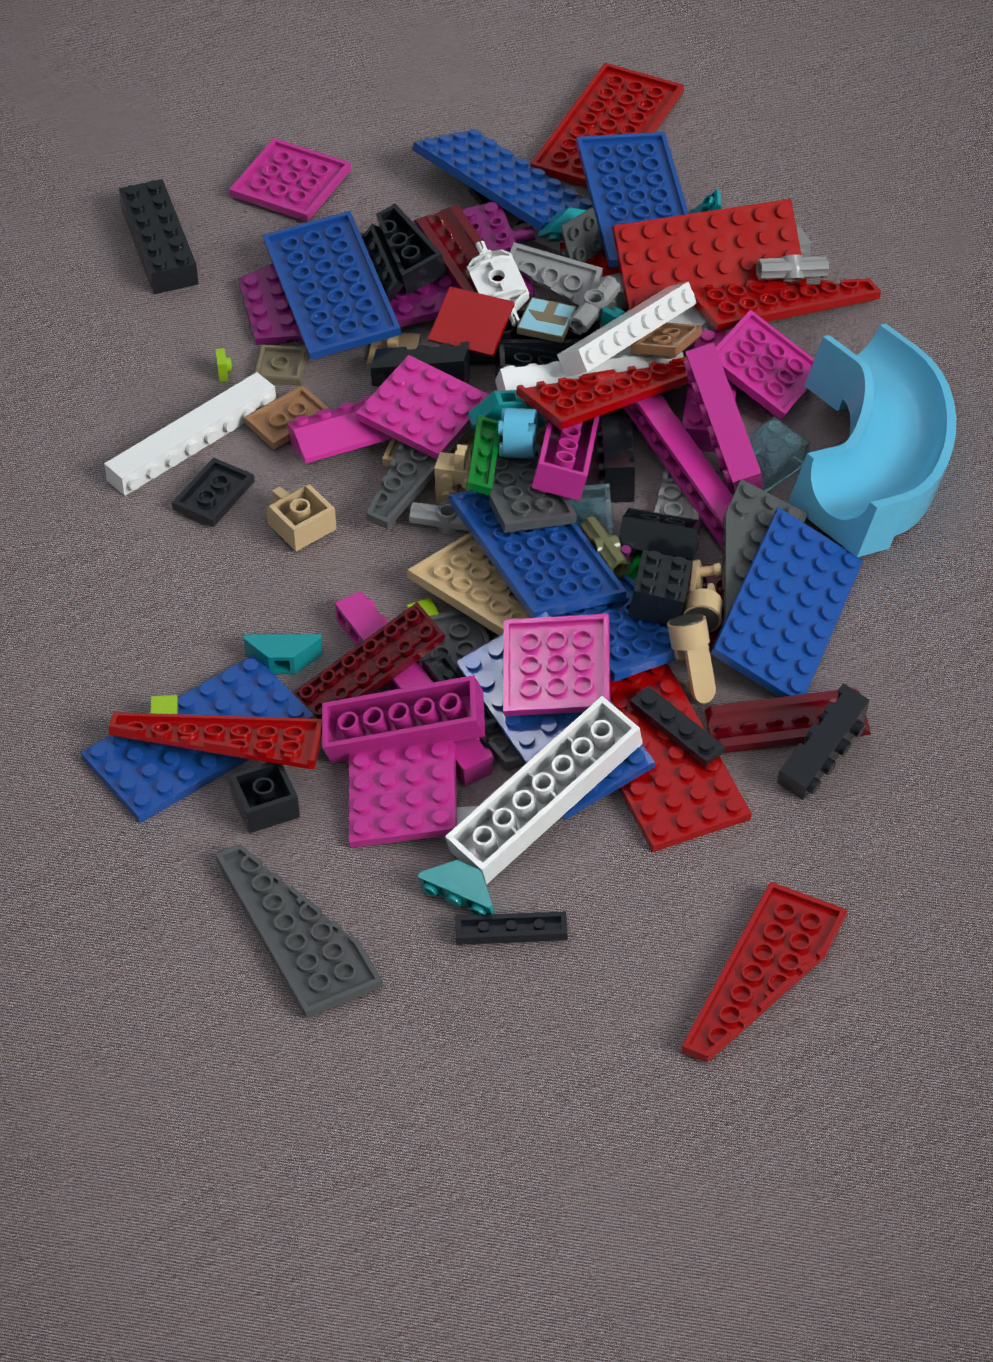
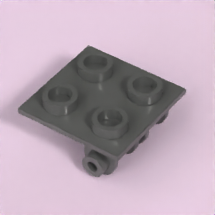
[559,207,604,262]

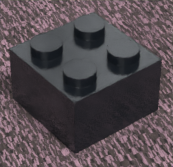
[229,762,300,834]

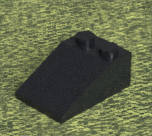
[495,343,562,391]

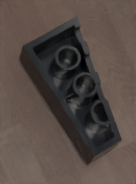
[376,203,447,295]
[371,341,470,387]
[596,416,635,503]
[777,683,870,800]

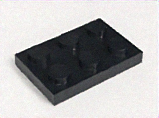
[172,457,255,527]

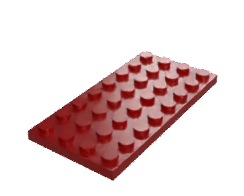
[530,63,684,187]
[612,199,807,311]
[610,663,752,852]

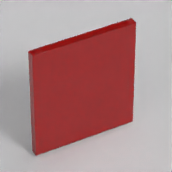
[428,286,515,357]

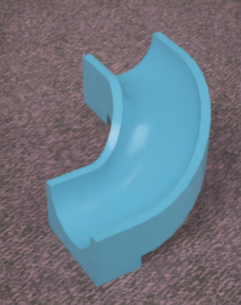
[788,324,956,558]

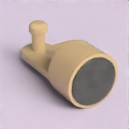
[683,559,723,633]
[667,614,716,703]

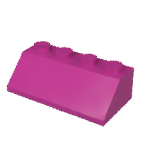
[287,396,393,463]

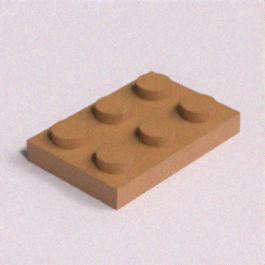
[630,322,702,359]
[245,385,329,450]

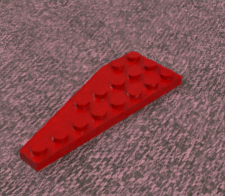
[681,881,847,1063]

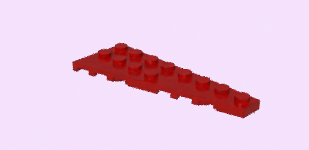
[690,278,881,332]
[516,357,689,430]
[109,712,322,770]

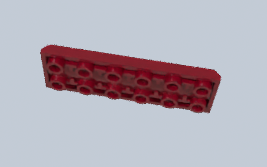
[414,204,504,293]
[293,602,445,719]
[705,688,871,753]

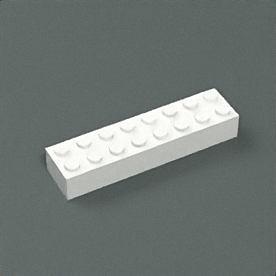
[445,696,642,885]

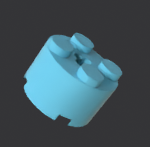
[498,408,538,459]

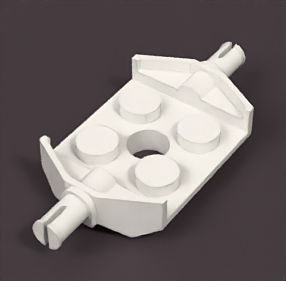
[467,241,529,326]

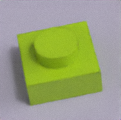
[215,348,232,382]

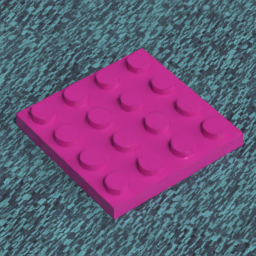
[229,138,352,222]
[716,309,814,420]
[356,355,489,460]
[503,614,610,716]
[349,740,457,848]

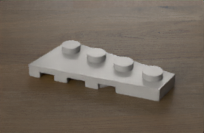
[510,242,603,307]
[654,468,699,520]

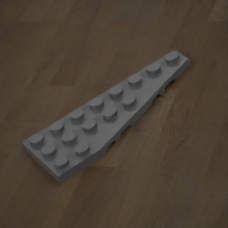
[489,435,577,533]
[722,479,808,625]

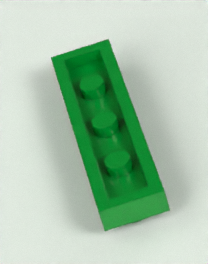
[465,415,500,496]

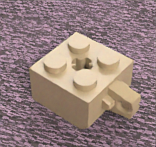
[434,444,470,504]
[266,484,336,551]

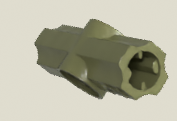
[580,517,630,579]

